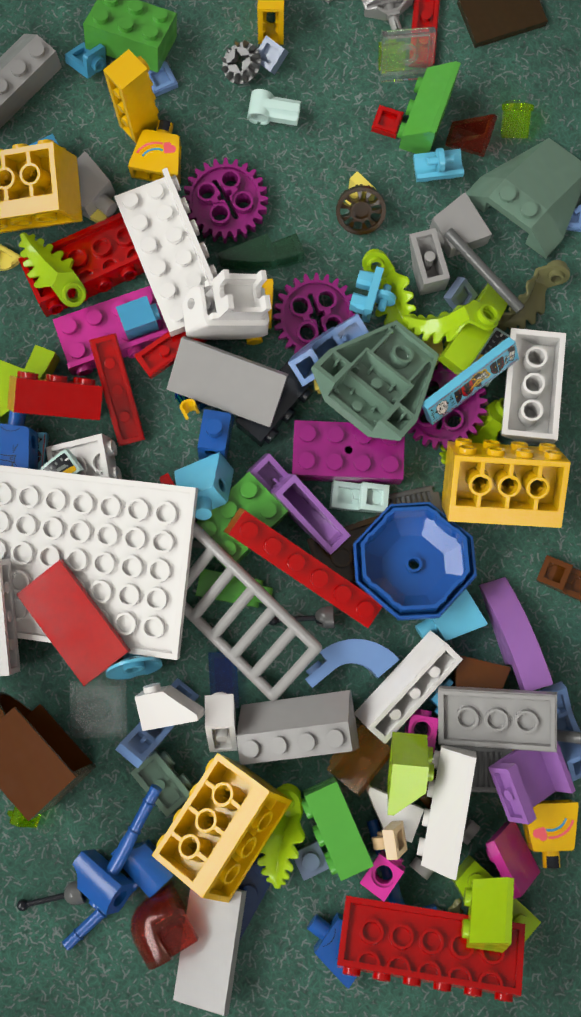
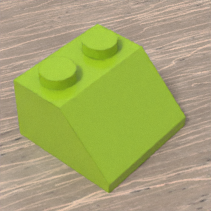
[387,732,434,816]
[462,877,514,953]

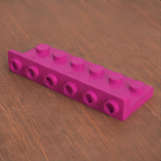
[52,286,168,376]

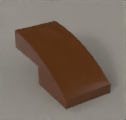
[536,555,581,602]

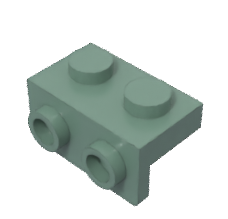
[130,749,194,817]

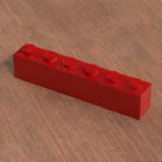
[224,508,382,628]

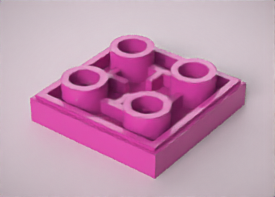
[486,821,540,899]

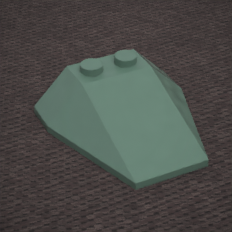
[466,138,581,259]
[311,320,439,441]

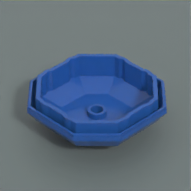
[353,502,477,620]

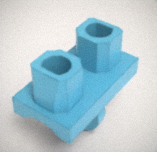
[413,148,464,182]
[349,266,397,323]

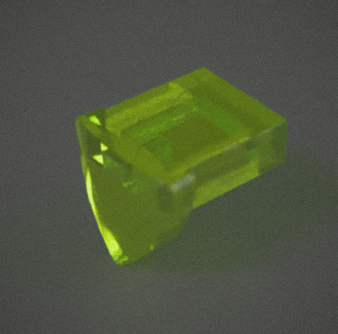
[501,100,534,139]

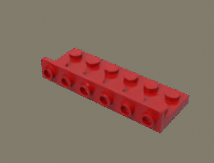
[18,213,144,317]
[337,895,526,1002]

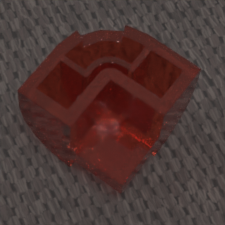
[130,881,199,970]

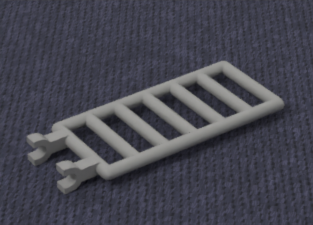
[184,523,322,701]

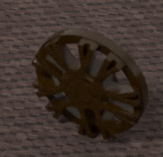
[336,184,386,235]

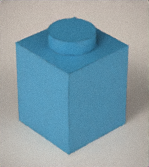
[116,296,161,340]

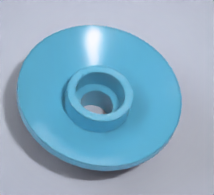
[105,653,163,680]

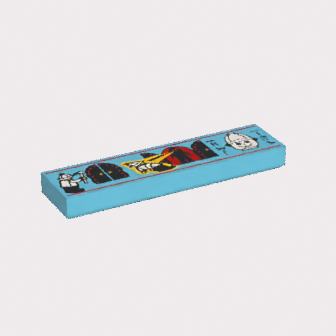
[422,337,519,425]

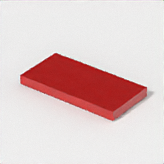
[16,559,131,686]

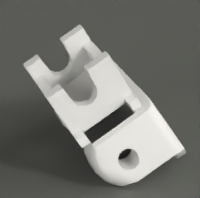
[182,269,272,340]

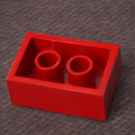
[7,371,103,420]

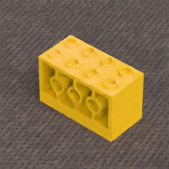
[0,139,83,234]
[441,438,571,528]
[152,753,292,903]

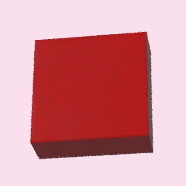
[371,105,404,139]

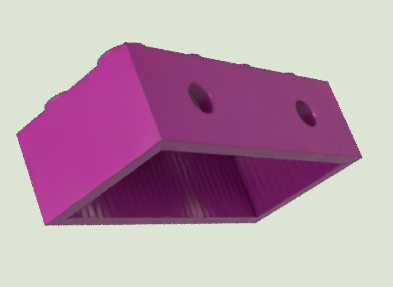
[292,420,405,485]

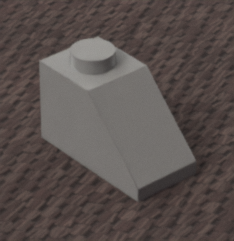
[409,228,450,295]

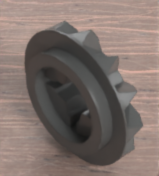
[221,40,261,84]

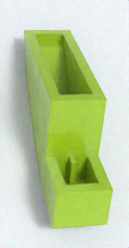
[438,283,508,375]
[0,345,60,424]

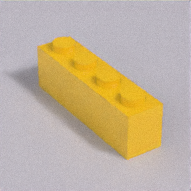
[103,49,159,144]

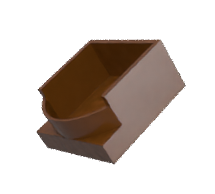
[0,692,96,821]

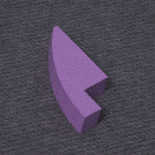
[246,453,351,555]
[479,577,553,691]

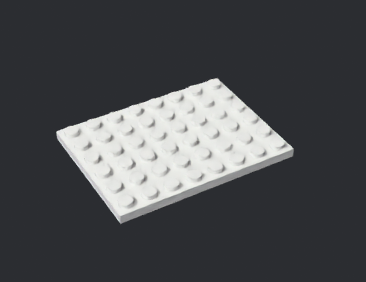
[0,465,198,660]

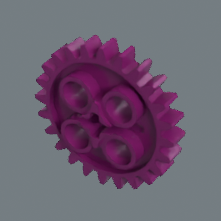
[182,157,268,244]
[272,273,360,355]
[408,362,489,451]

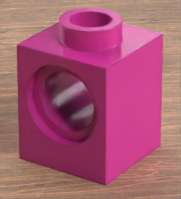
[405,709,438,753]
[360,850,406,902]

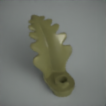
[497,260,570,331]

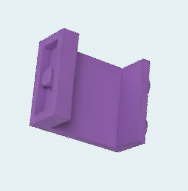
[488,741,576,825]

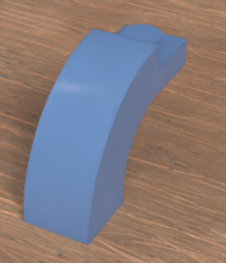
[288,313,369,387]
[305,639,400,688]
[115,678,199,768]
[539,681,581,782]

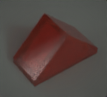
[445,114,497,157]

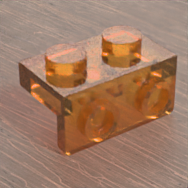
[327,725,391,797]

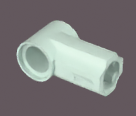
[247,89,301,126]

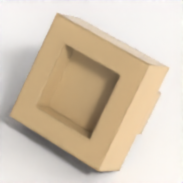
[372,821,408,860]

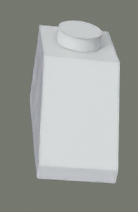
[135,683,205,731]
[205,692,238,752]
[366,785,424,843]

